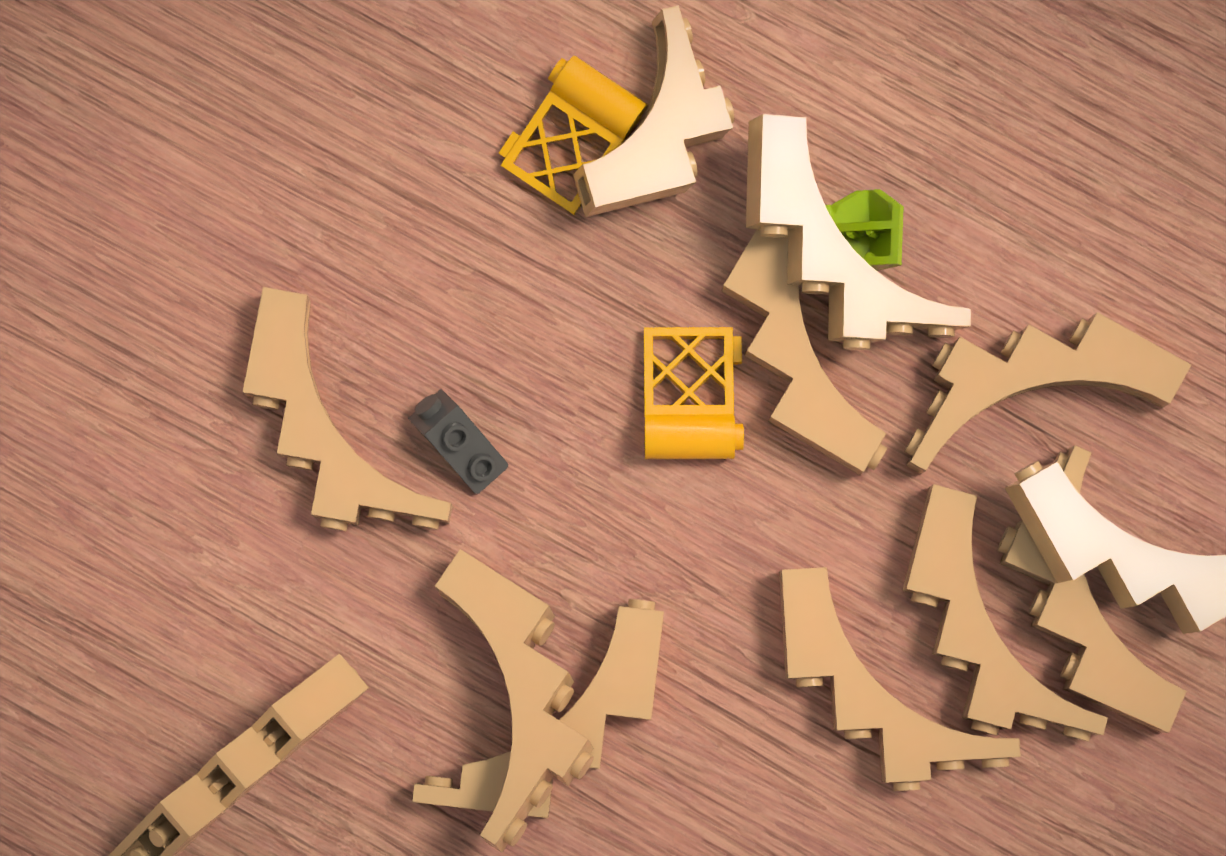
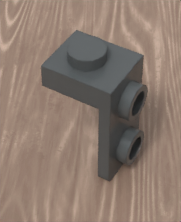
[408,389,508,494]

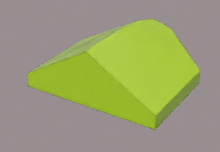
[825,189,904,271]

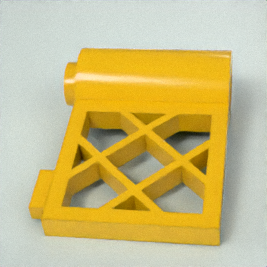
[499,55,648,215]
[644,327,744,459]

